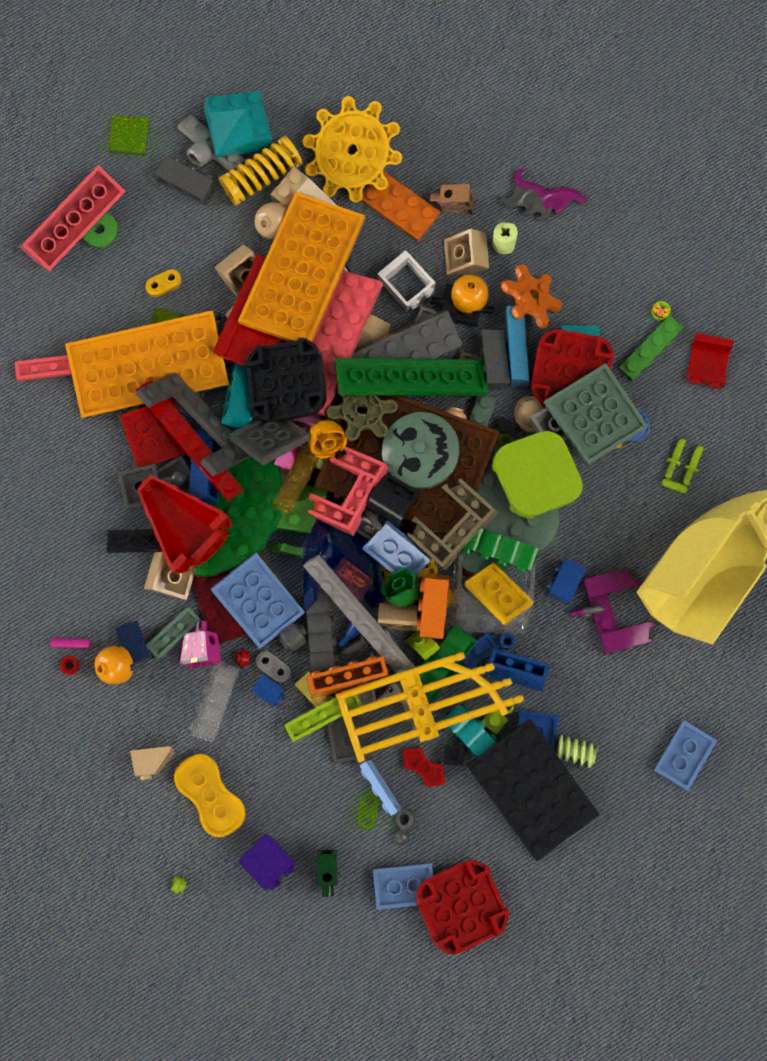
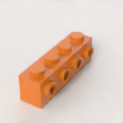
[306,656,388,699]

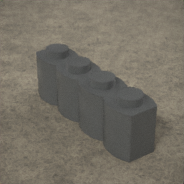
[305,593,338,672]

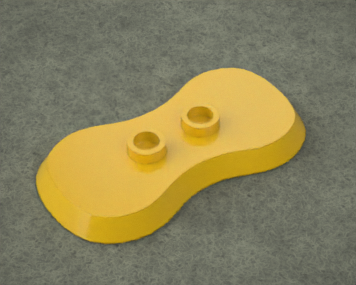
[174,754,246,837]

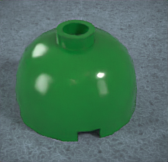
[381,568,421,607]

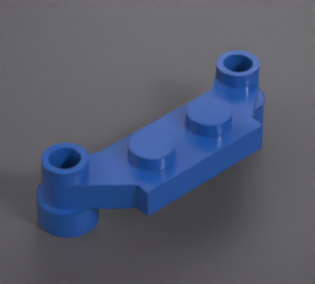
[453,632,515,684]

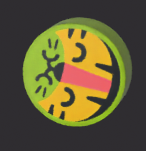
[651,301,671,321]

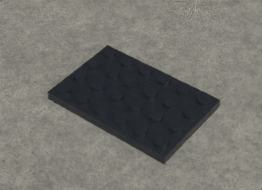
[466,718,600,861]

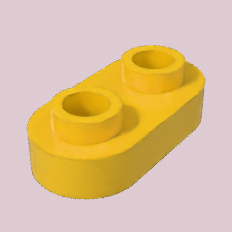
[145,269,182,297]

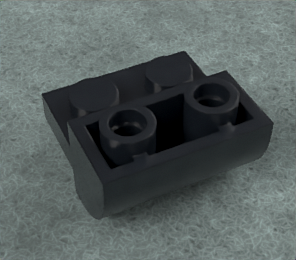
[366,473,420,528]

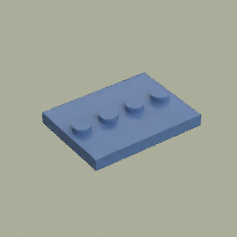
[211,552,305,649]

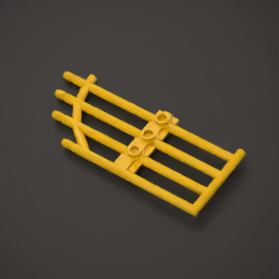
[336,652,524,763]

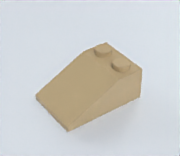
[271,167,336,208]

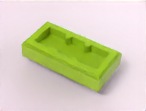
[405,631,440,660]

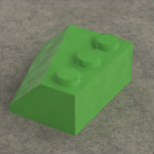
[275,485,328,538]

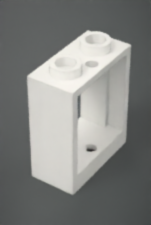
[377,250,435,312]

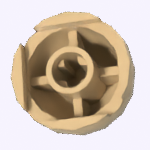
[254,202,288,240]

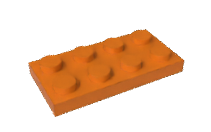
[361,171,440,242]

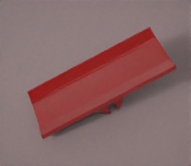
[213,254,281,367]

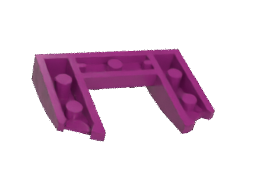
[582,568,654,655]

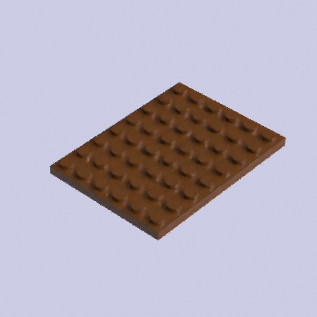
[314,395,500,535]

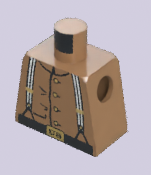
[430,184,474,215]

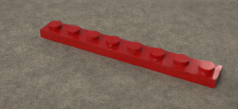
[135,379,243,502]

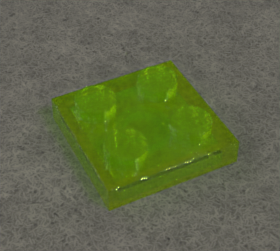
[108,116,149,155]

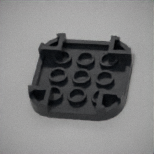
[245,338,327,422]

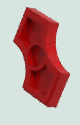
[402,748,445,787]

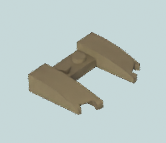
[408,479,498,570]

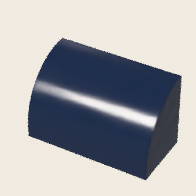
[115,621,150,667]

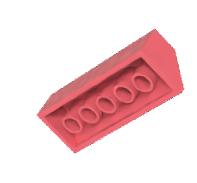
[20,165,126,272]

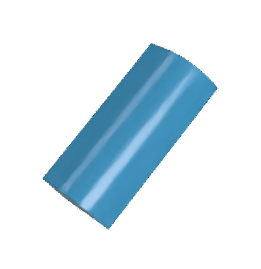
[505,306,530,387]

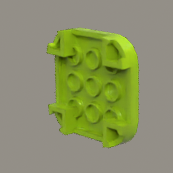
[491,431,583,520]

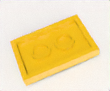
[465,562,534,626]

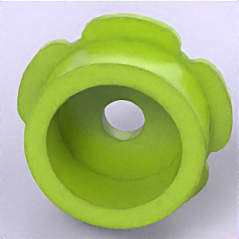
[170,875,187,895]

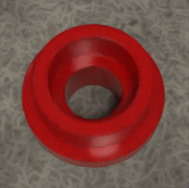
[235,648,250,668]
[60,656,79,675]

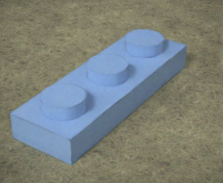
[360,760,403,816]

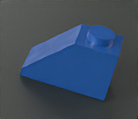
[252,674,285,707]

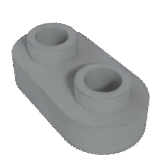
[256,651,291,683]

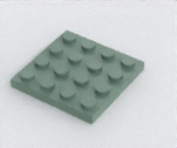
[544,363,648,466]

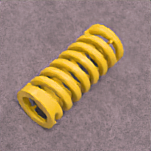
[218,136,303,206]

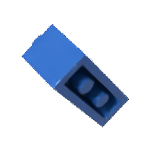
[486,648,550,692]

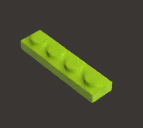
[284,695,362,742]

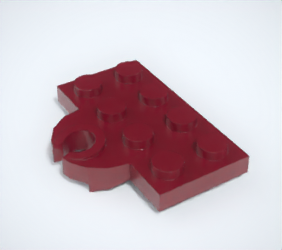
[193,570,248,644]

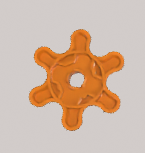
[501,264,562,328]

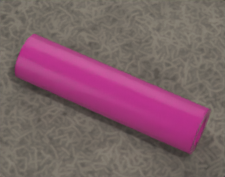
[51,638,91,649]

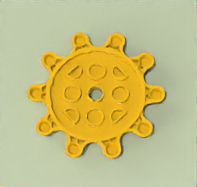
[303,96,402,203]

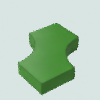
[268,543,323,560]

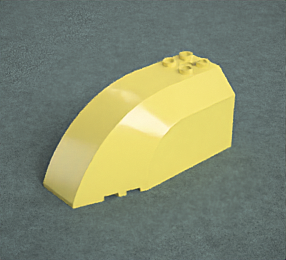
[637,490,767,645]

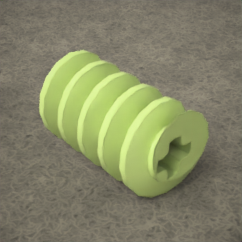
[492,222,518,255]
[556,734,599,768]

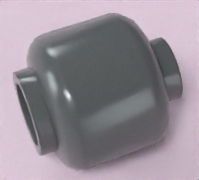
[278,623,308,652]

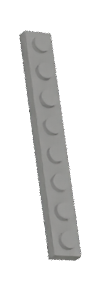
[303,555,415,673]

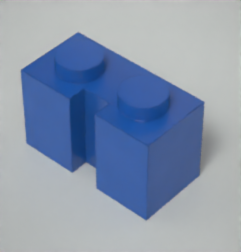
[547,558,586,605]

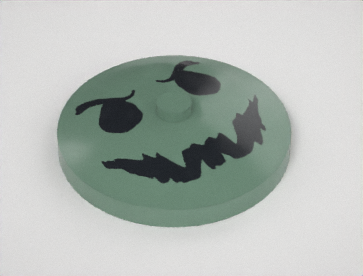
[382,412,460,489]

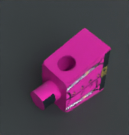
[180,621,221,668]

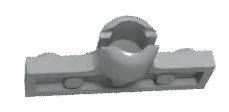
[178,114,245,171]

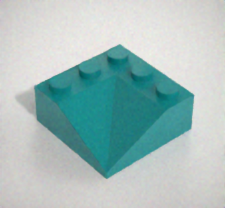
[204,91,272,157]

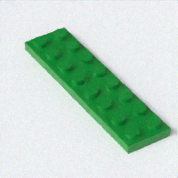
[334,358,488,396]

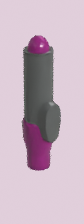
[571,604,607,618]

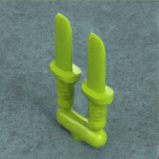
[661,439,704,494]

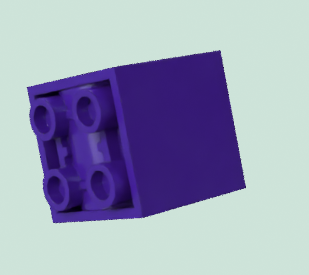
[238,833,296,891]

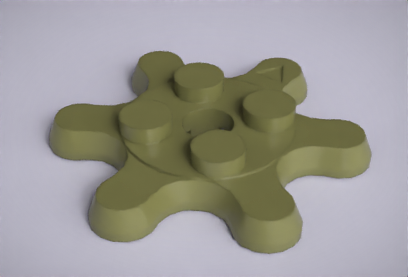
[327,385,398,441]

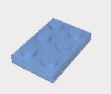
[363,520,432,575]
[653,720,718,791]
[373,863,433,910]

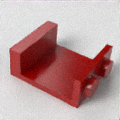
[686,333,734,389]

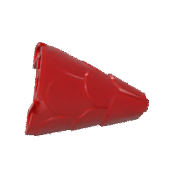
[137,475,232,574]

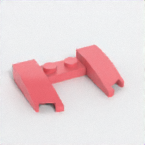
[308,447,388,536]

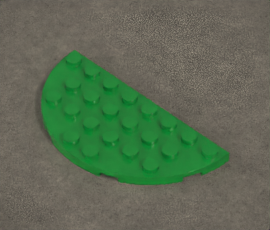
[194,431,284,577]

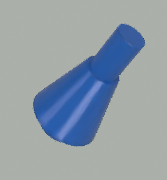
[337,622,361,648]

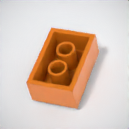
[416,573,450,639]

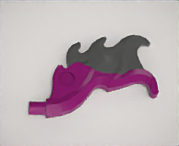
[501,168,587,221]

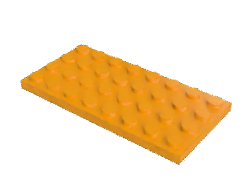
[238,192,365,342]
[65,310,229,418]

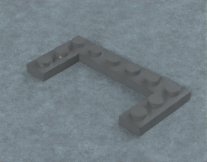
[136,372,250,477]

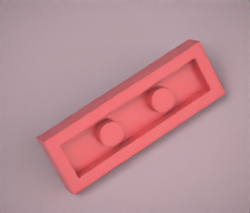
[15,355,72,382]

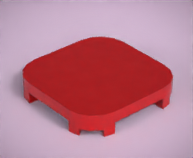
[531,330,614,403]
[415,860,509,954]

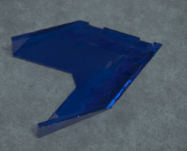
[303,492,385,611]

